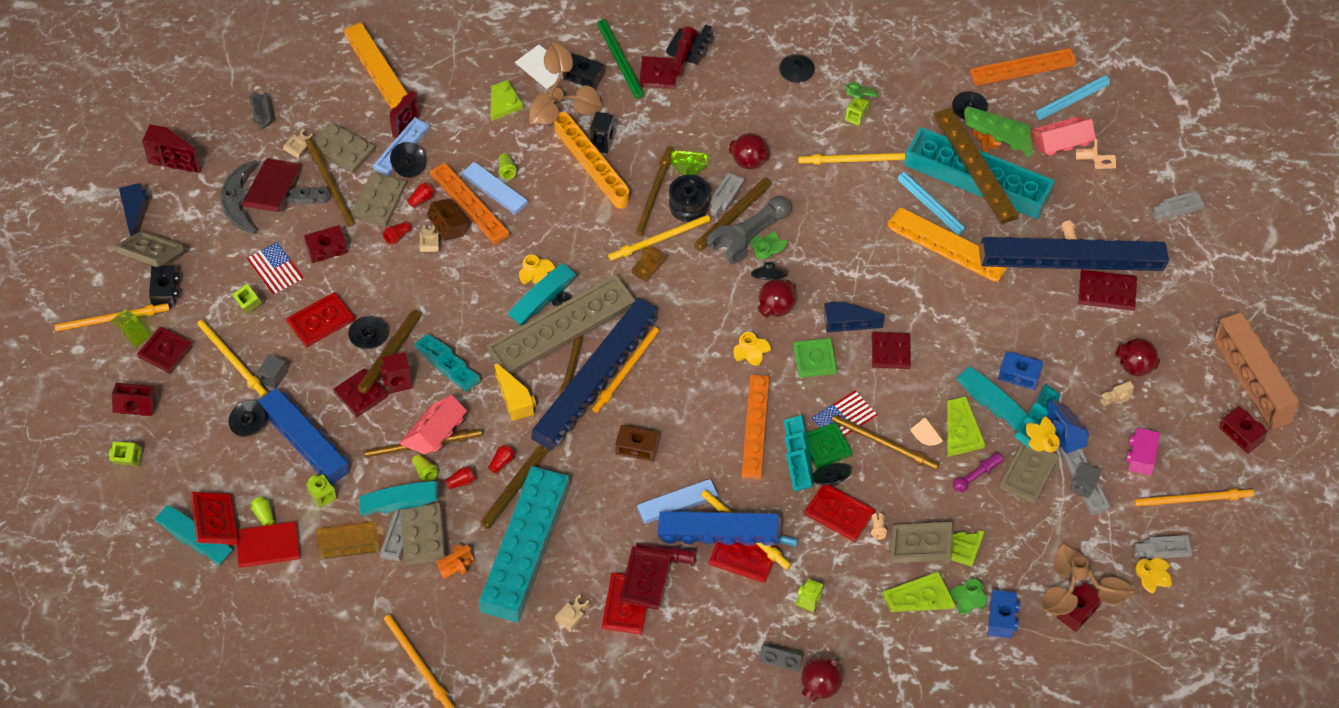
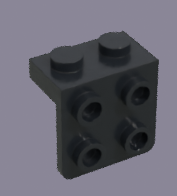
[666,24,713,65]

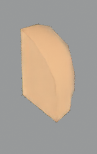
[910,417,945,446]

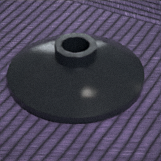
[779,54,815,83]
[952,91,988,120]
[390,142,425,178]
[751,262,788,280]
[348,316,387,349]
[228,400,266,437]
[813,463,851,486]

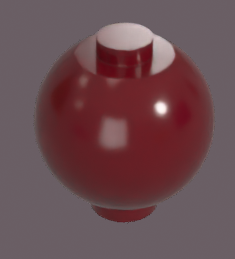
[729,133,770,169]
[757,279,796,318]
[1115,338,1160,377]
[801,657,843,702]

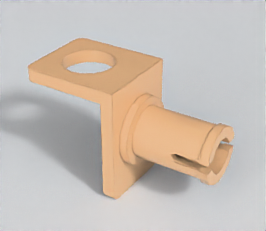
[1076,139,1116,169]

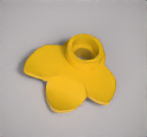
[519,254,555,285]
[733,332,771,366]
[1026,416,1060,453]
[1135,558,1172,594]

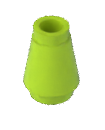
[499,153,517,180]
[412,454,438,482]
[251,496,275,526]

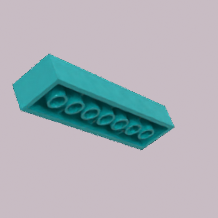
[904,127,1055,220]
[479,466,570,623]

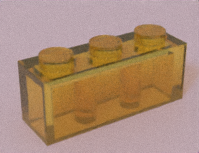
[316,521,380,560]

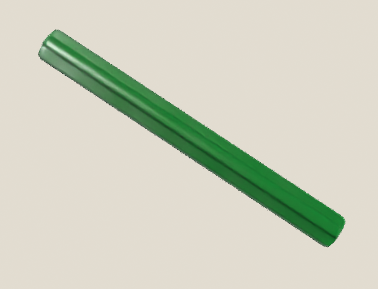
[597,19,644,99]

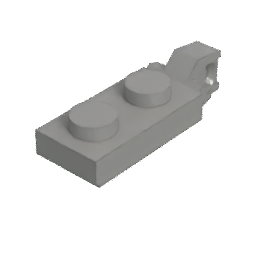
[710,172,745,218]
[1152,191,1205,220]
[1133,535,1192,559]

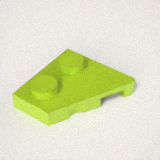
[491,80,523,121]
[951,531,985,567]

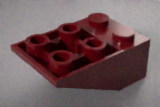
[142,124,201,173]

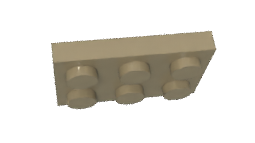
[313,122,375,174]
[351,172,406,227]
[115,230,184,267]
[999,443,1059,504]
[400,503,445,566]
[890,522,954,563]

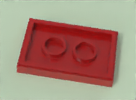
[286,292,355,348]
[804,485,876,542]
[191,492,238,545]
[237,521,300,568]
[709,542,779,584]
[602,573,647,635]

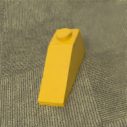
[494,364,536,421]

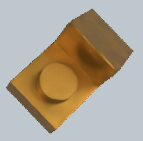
[631,247,668,282]

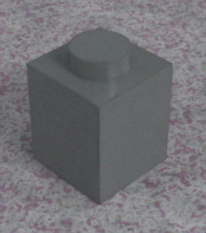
[257,355,288,389]
[1071,462,1101,499]

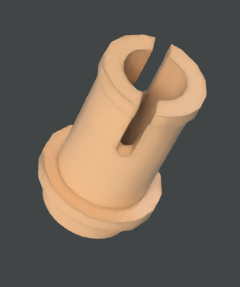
[1061,220,1077,240]
[871,513,887,540]

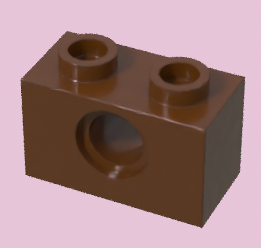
[427,198,468,240]
[615,425,659,462]

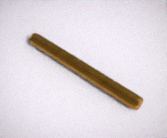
[694,178,771,251]
[358,310,421,394]
[480,444,549,529]

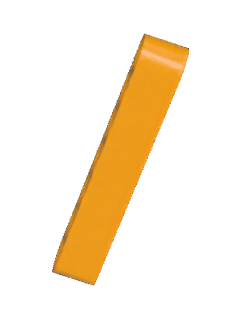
[344,22,407,109]
[554,112,629,208]
[887,208,1008,282]

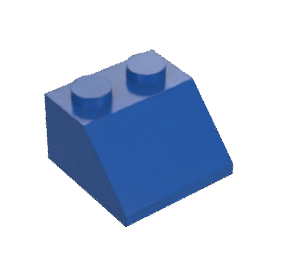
[1047,400,1089,454]

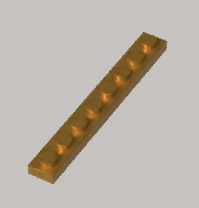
[934,107,1019,225]

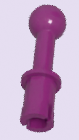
[953,452,1004,492]

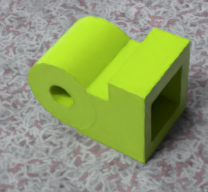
[845,97,870,126]

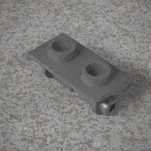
[249,92,272,130]
[759,642,804,672]

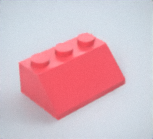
[1031,116,1096,156]
[399,394,467,454]

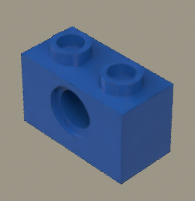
[998,351,1043,390]
[987,590,1020,639]

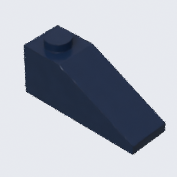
[119,183,149,237]
[823,302,884,333]

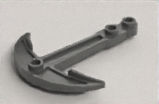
[220,160,330,234]

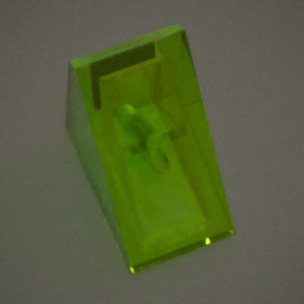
[671,151,708,175]
[111,309,150,348]

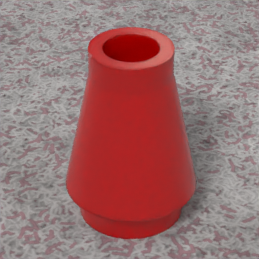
[406,182,434,209]
[382,221,411,244]
[488,444,515,474]
[445,466,475,490]

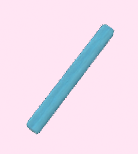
[1035,75,1110,120]
[898,172,965,235]

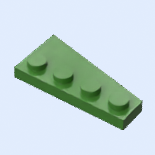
[964,106,1033,157]

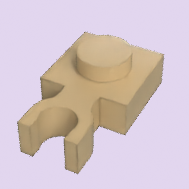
[283,129,313,159]
[420,225,439,252]
[1100,381,1134,407]
[555,594,590,631]

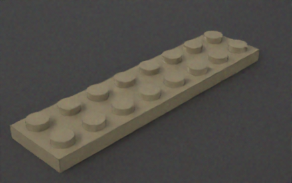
[486,274,635,375]

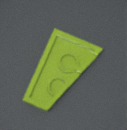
[947,397,985,457]
[882,572,955,612]

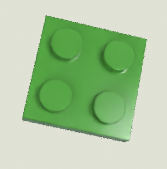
[793,338,837,378]

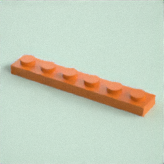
[969,48,1077,86]
[430,162,510,245]
[742,375,769,479]

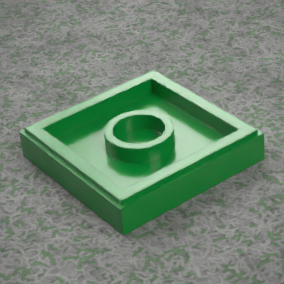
[807,422,853,469]

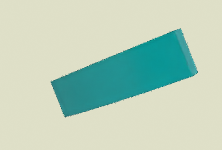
[507,263,576,326]
[413,333,480,392]
[956,366,1026,431]
[1014,383,1061,448]
[783,415,813,492]
[359,481,438,517]
[154,505,233,566]

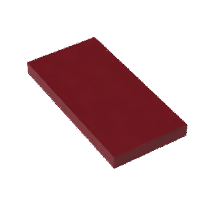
[243,158,302,212]

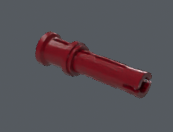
[670,26,697,76]
[636,542,697,567]

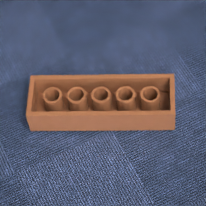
[1214,312,1299,431]

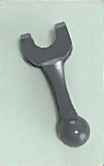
[707,196,791,264]

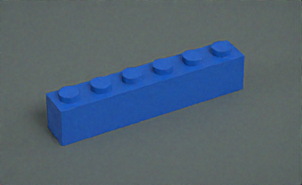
[257,388,349,485]
[657,511,781,546]

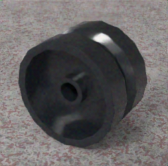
[669,174,709,222]

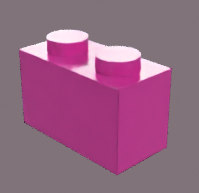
[1126,428,1160,475]

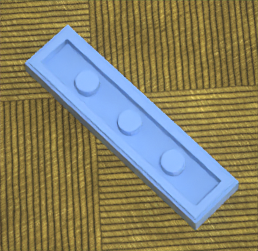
[373,118,430,176]
[462,162,528,215]
[637,479,718,524]

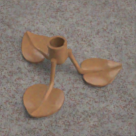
[529,43,602,125]
[1043,544,1135,615]

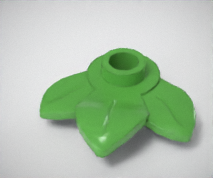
[845,82,878,99]
[751,232,787,259]
[949,579,987,614]

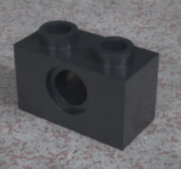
[563,53,604,90]
[590,111,614,154]
[149,265,180,307]

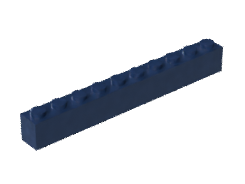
[979,237,1169,271]
[531,297,657,451]

